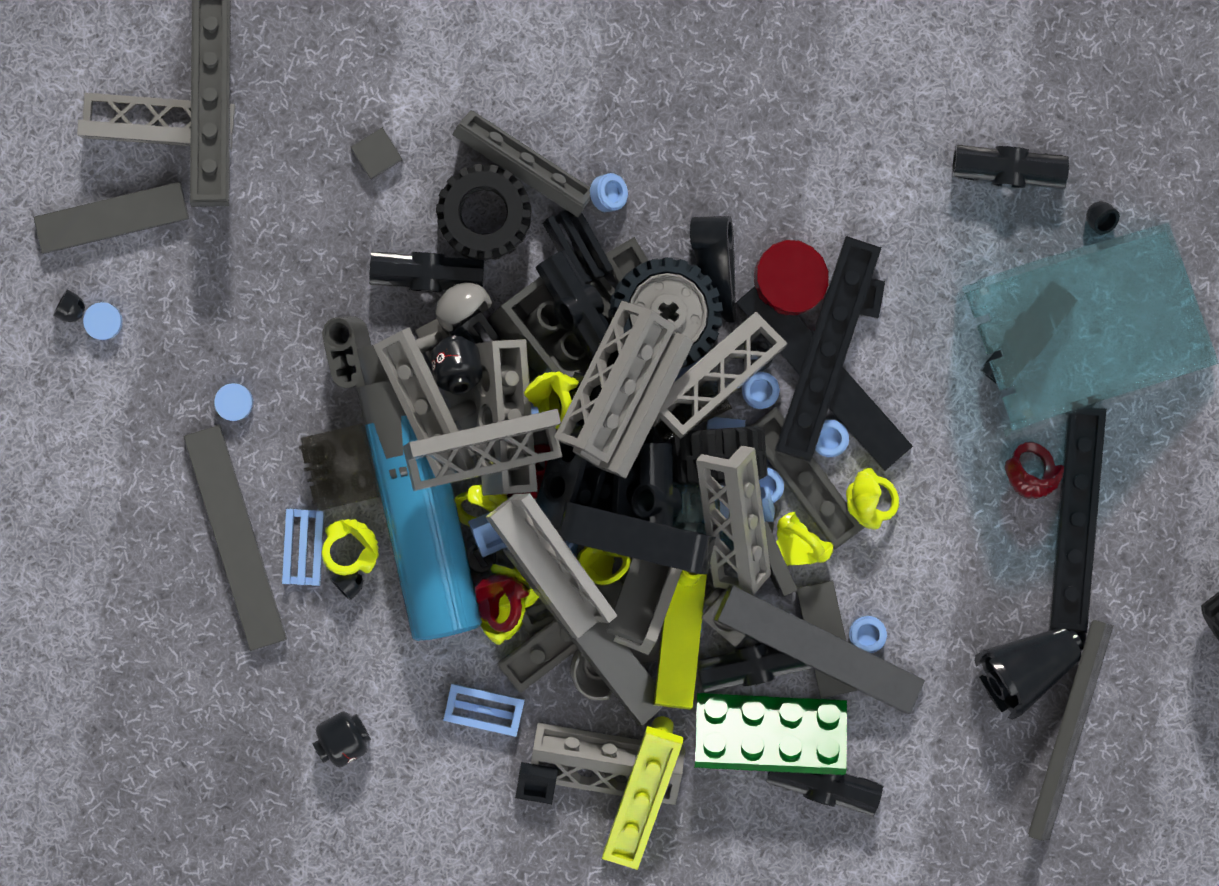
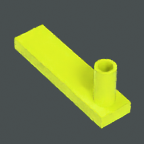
[654,570,707,710]
[602,716,683,870]

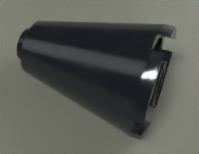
[975,627,1084,720]

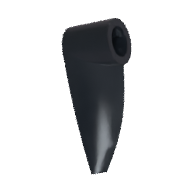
[690,216,736,322]

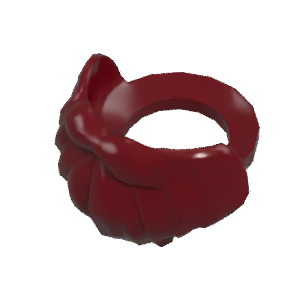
[1005,442,1064,499]
[475,574,530,632]

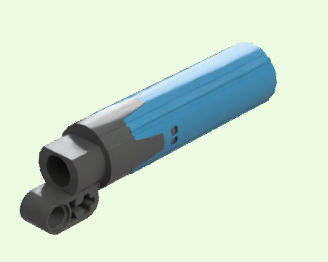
[322,316,482,641]

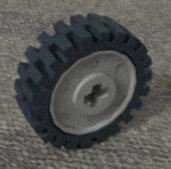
[608,257,723,368]

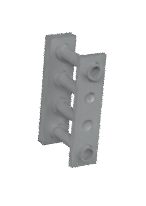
[373,319,480,477]

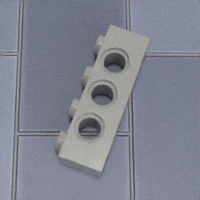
[475,339,537,496]

